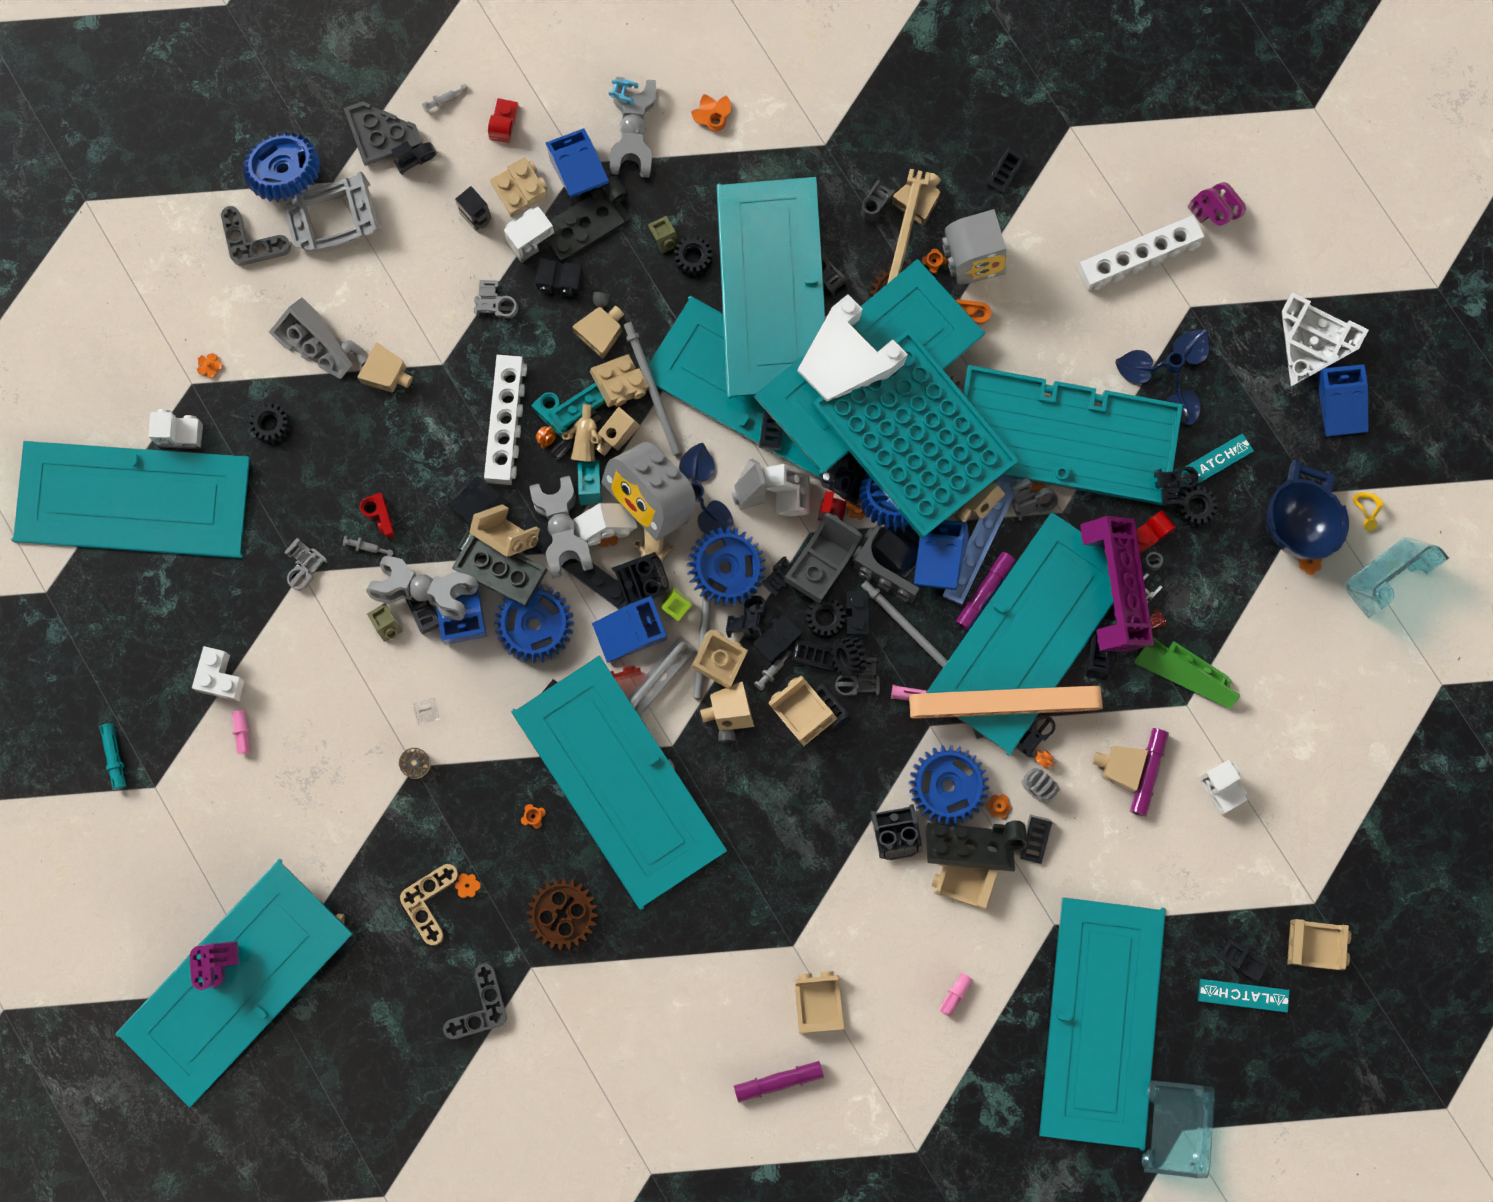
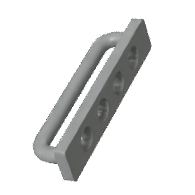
[627,636,696,716]

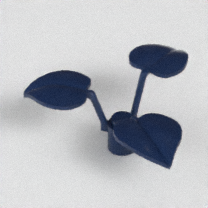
[1115,330,1209,425]
[679,443,734,535]

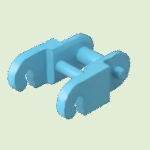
[608,79,639,105]

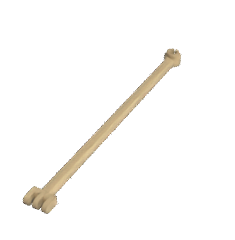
[887,169,931,284]

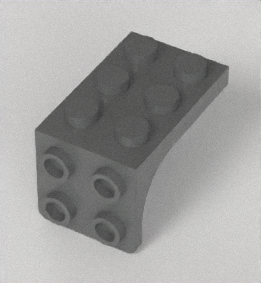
[783,513,862,604]
[852,525,919,603]

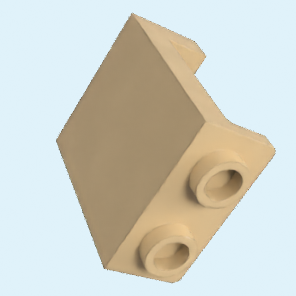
[469,504,540,557]
[769,676,837,746]
[932,864,998,909]
[1287,919,1351,970]
[794,971,844,1033]

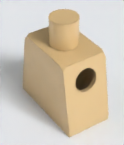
[892,173,941,226]
[573,306,624,359]
[358,342,413,392]
[595,407,641,456]
[955,482,1005,522]
[700,682,754,731]
[1092,746,1148,793]

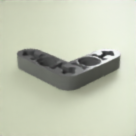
[221,206,291,266]
[443,963,507,1039]

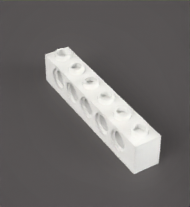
[1077,215,1204,291]
[484,355,527,485]

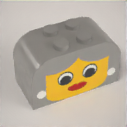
[942,209,1006,285]
[601,441,695,541]

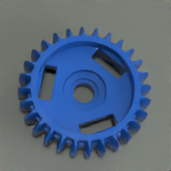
[242,132,321,202]
[859,473,913,531]
[686,527,766,607]
[494,584,574,664]
[908,745,989,825]

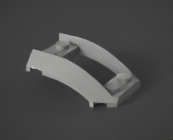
[284,171,381,251]

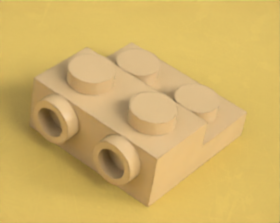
[490,157,548,217]
[590,354,648,407]
[691,629,748,688]

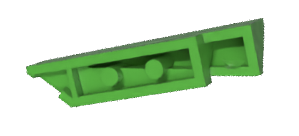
[1134,637,1240,708]

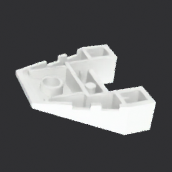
[797,295,908,401]

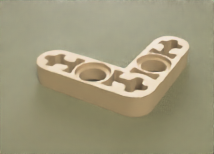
[400,864,459,946]

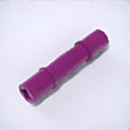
[955,552,1016,631]
[1130,728,1169,817]
[733,1061,824,1103]

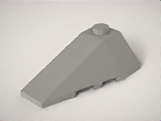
[269,297,353,379]
[732,458,766,510]

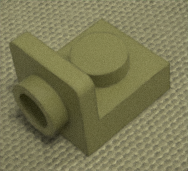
[648,216,680,254]
[367,603,402,642]

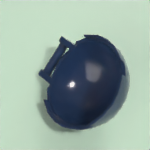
[1266,460,1349,560]

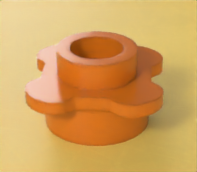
[922,249,947,273]
[536,426,557,448]
[1035,750,1055,770]
[521,804,546,829]

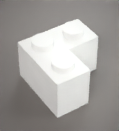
[503,206,554,263]
[148,409,203,449]
[763,464,810,517]
[573,503,638,546]
[192,646,245,702]
[1198,760,1248,815]

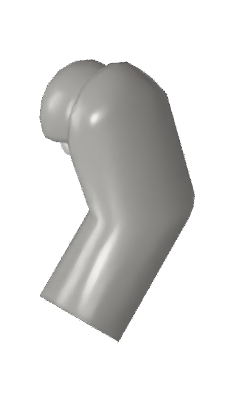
[341,340,368,366]

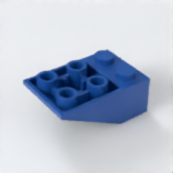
[546,128,609,198]
[1316,364,1368,437]
[914,520,969,590]
[437,587,487,645]
[592,596,667,663]

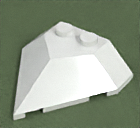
[1282,292,1368,386]

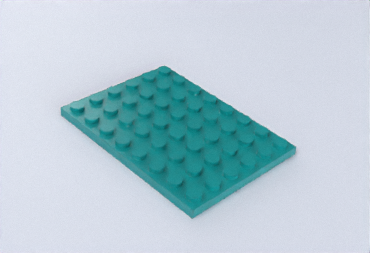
[811,329,1019,539]

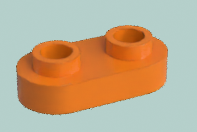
[955,299,991,325]

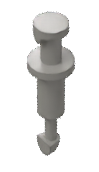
[422,84,467,113]
[342,535,393,556]
[754,650,794,691]

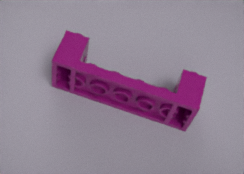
[1080,516,1154,652]

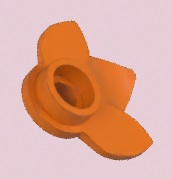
[691,94,731,132]

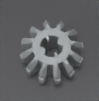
[1022,768,1060,804]

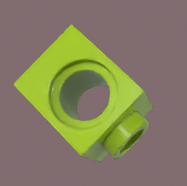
[661,587,692,621]

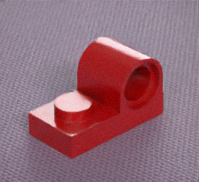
[488,98,518,143]
[817,491,847,521]
[360,493,396,539]
[1136,510,1176,554]

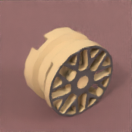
[399,748,431,779]

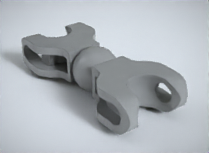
[609,77,656,178]
[529,476,593,579]
[366,556,479,620]

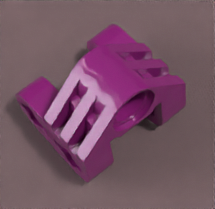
[1188,182,1246,226]
[190,941,240,990]

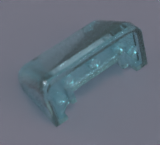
[1346,537,1449,618]
[1142,1080,1215,1178]

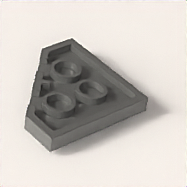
[344,101,423,166]

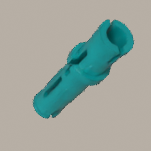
[99,723,126,790]

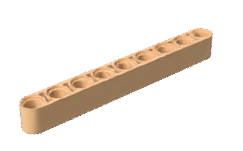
[909,686,1103,718]

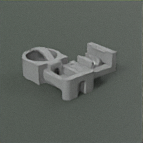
[474,280,519,318]
[284,538,328,591]

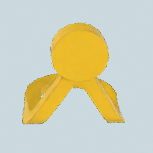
[1353,492,1384,531]

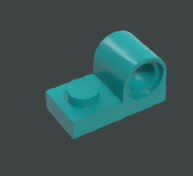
[531,392,568,439]
[578,460,602,506]

